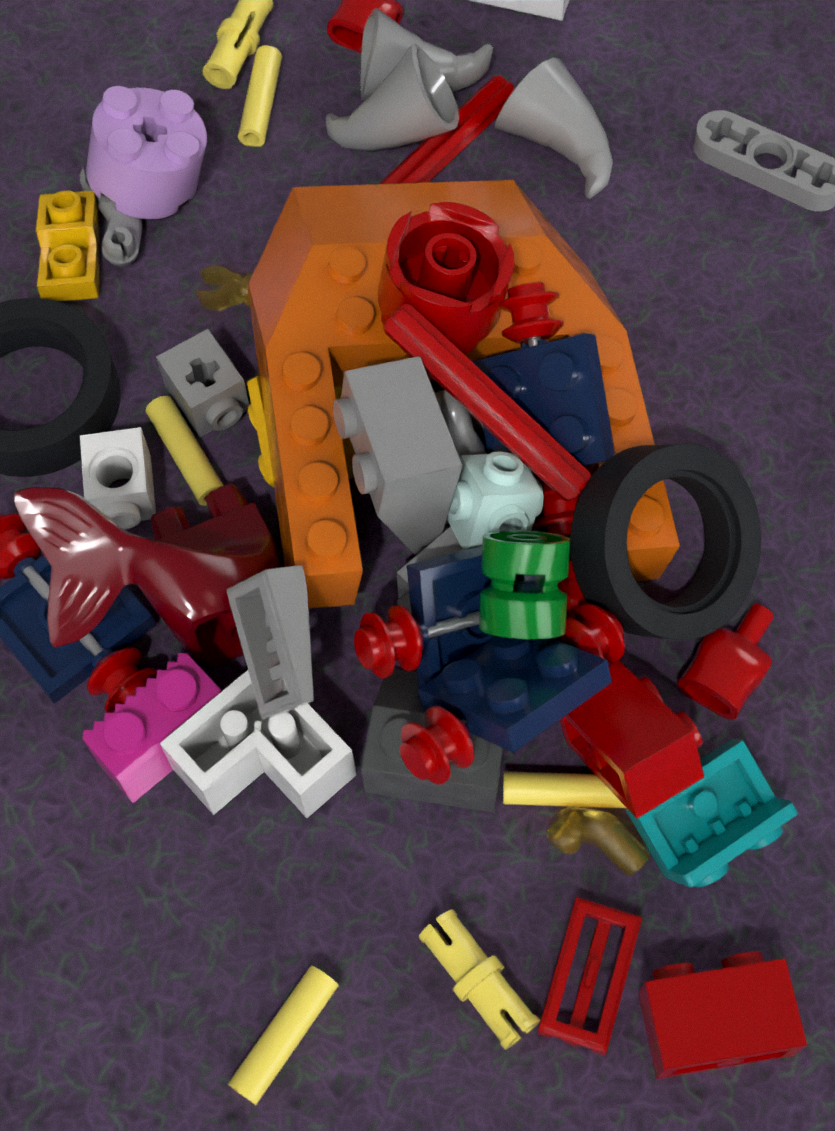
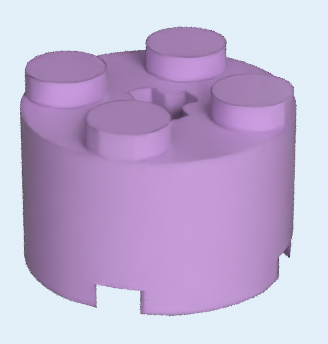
[86,86,207,219]

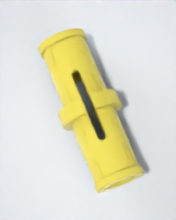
[202,0,273,89]
[419,909,540,1050]

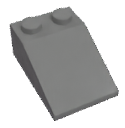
[333,356,462,556]

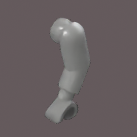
[80,168,143,267]

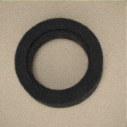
[0,298,121,477]
[570,443,762,640]

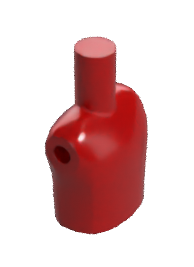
[327,0,403,53]
[677,604,774,720]

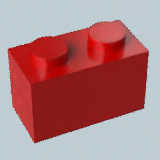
[559,660,704,819]
[638,951,807,1079]

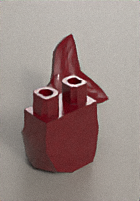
[14,484,284,670]

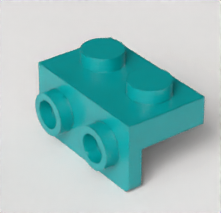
[626,738,798,887]

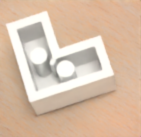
[160,670,356,818]

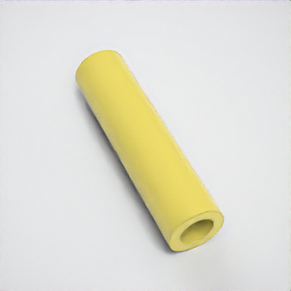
[238,45,282,147]
[146,396,224,506]
[503,771,627,809]
[228,965,339,1105]

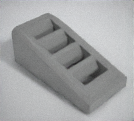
[227,565,314,720]

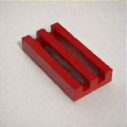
[537,897,642,1056]

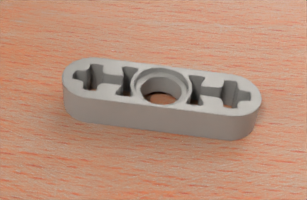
[693,110,835,211]

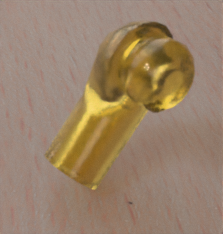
[547,806,651,877]

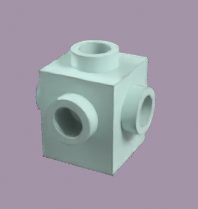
[447,452,544,551]

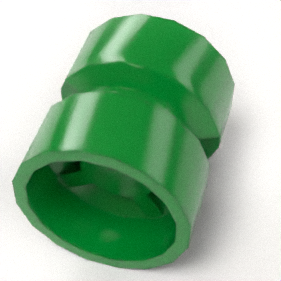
[479,531,570,639]

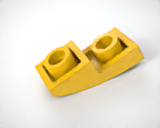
[36,190,99,302]

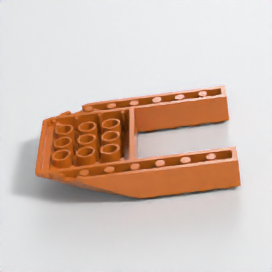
[248,180,680,609]

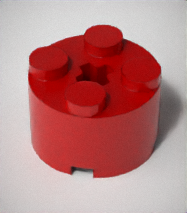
[378,202,515,355]

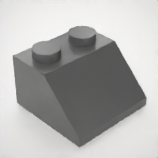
[361,669,504,813]

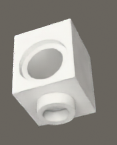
[80,427,156,529]

